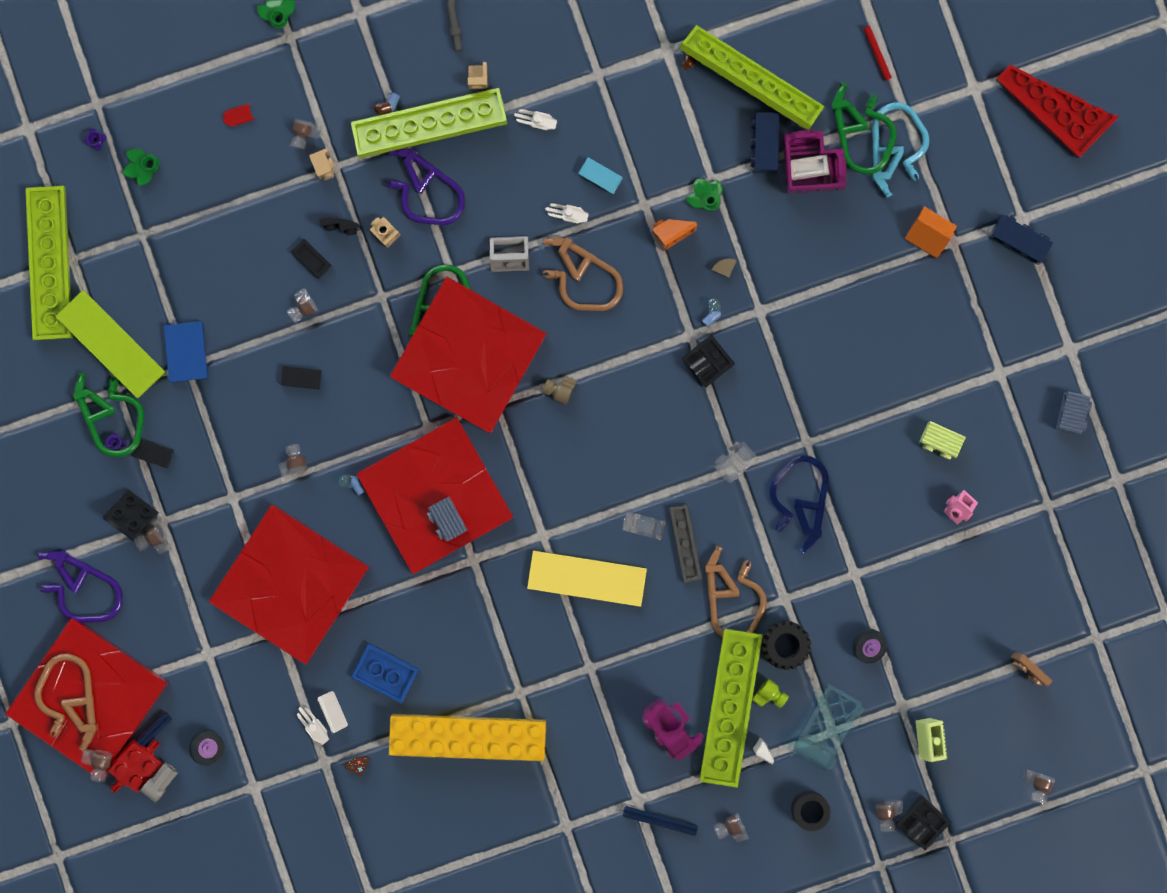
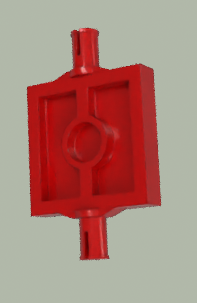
[107,739,163,793]

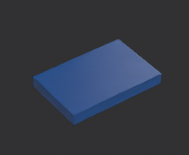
[164,321,209,383]
[351,643,420,704]

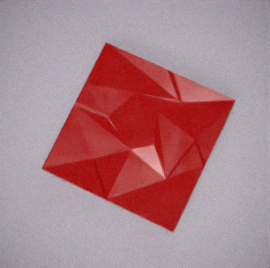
[390,276,547,434]
[357,417,514,574]
[209,505,370,665]
[5,618,169,780]

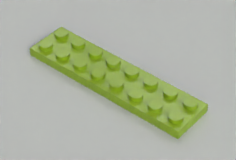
[679,25,824,130]
[351,88,508,159]
[26,186,73,341]
[699,628,763,788]

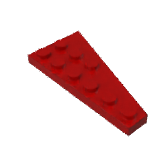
[996,65,1119,159]

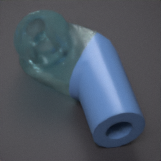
[702,299,721,327]
[338,474,366,496]

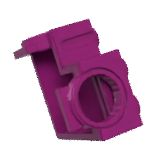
[783,130,846,194]
[642,698,704,762]

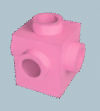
[943,490,978,525]

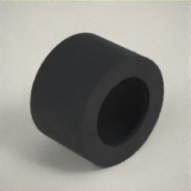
[791,791,831,831]

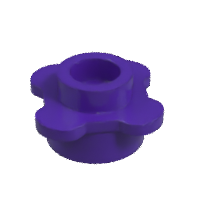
[84,128,107,151]
[103,433,127,451]

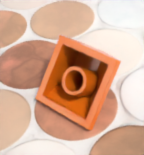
[652,219,698,251]

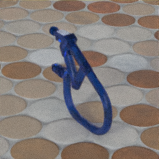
[769,455,829,554]

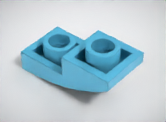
[578,158,623,194]

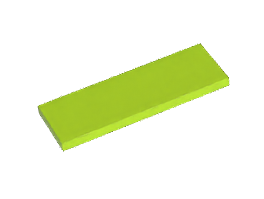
[55,290,166,399]

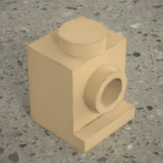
[309,148,335,180]
[370,216,401,248]

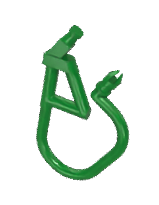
[832,83,897,175]
[408,264,471,338]
[73,373,145,457]

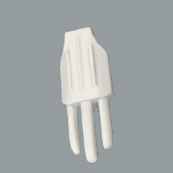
[514,109,557,130]
[545,203,589,224]
[297,707,329,745]

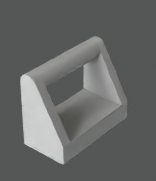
[490,236,529,272]

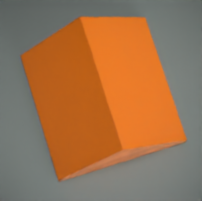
[904,206,957,259]

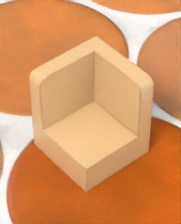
[468,62,488,89]

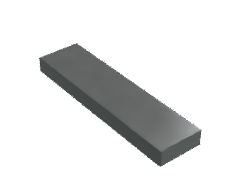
[669,504,702,583]

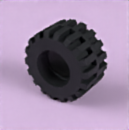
[761,621,811,670]

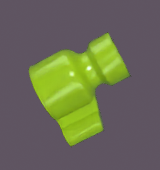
[752,678,789,708]

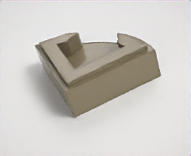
[711,259,737,278]

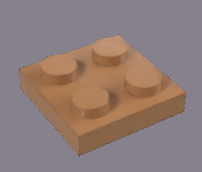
[1011,652,1052,687]

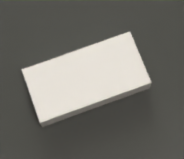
[791,154,830,180]

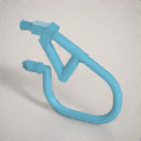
[872,102,929,199]

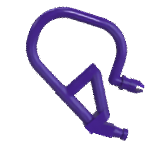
[385,149,465,225]
[38,550,123,623]

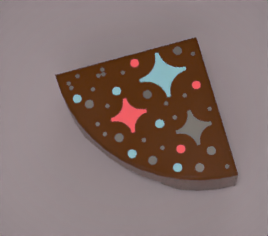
[344,756,370,776]

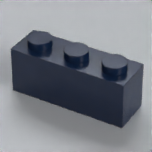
[750,112,779,173]
[988,215,1053,265]

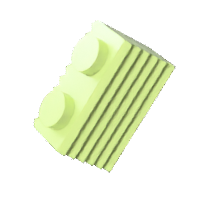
[919,421,966,460]
[916,718,947,762]

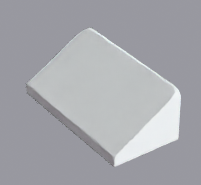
[318,691,348,733]
[753,737,774,764]

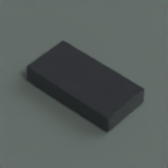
[291,239,332,279]
[281,366,322,390]
[131,439,174,468]

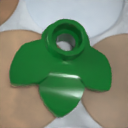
[257,0,295,29]
[123,149,160,186]
[686,179,723,212]

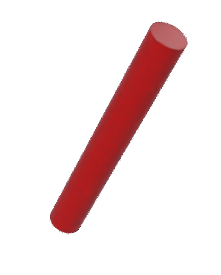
[863,26,892,81]

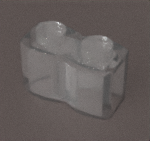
[714,441,759,484]

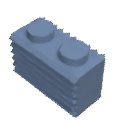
[1056,391,1092,435]
[427,497,468,542]

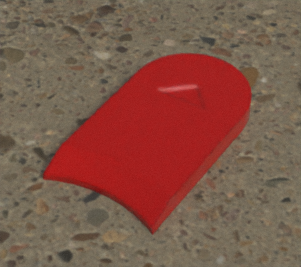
[223,103,254,126]

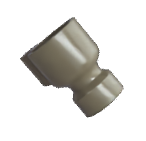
[542,376,577,406]

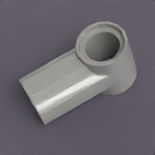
[140,762,179,803]

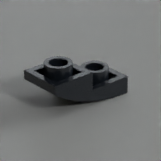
[319,218,361,235]

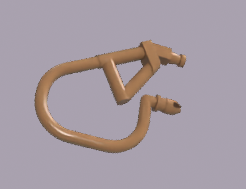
[542,237,623,311]
[705,545,767,638]
[34,654,98,751]

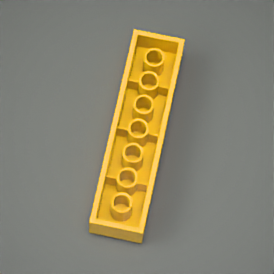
[389,714,546,761]

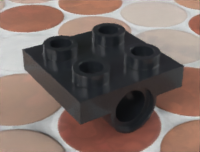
[681,334,735,388]
[103,489,159,542]
[896,795,951,851]

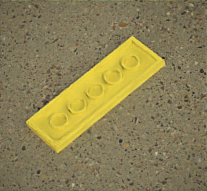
[527,551,647,607]

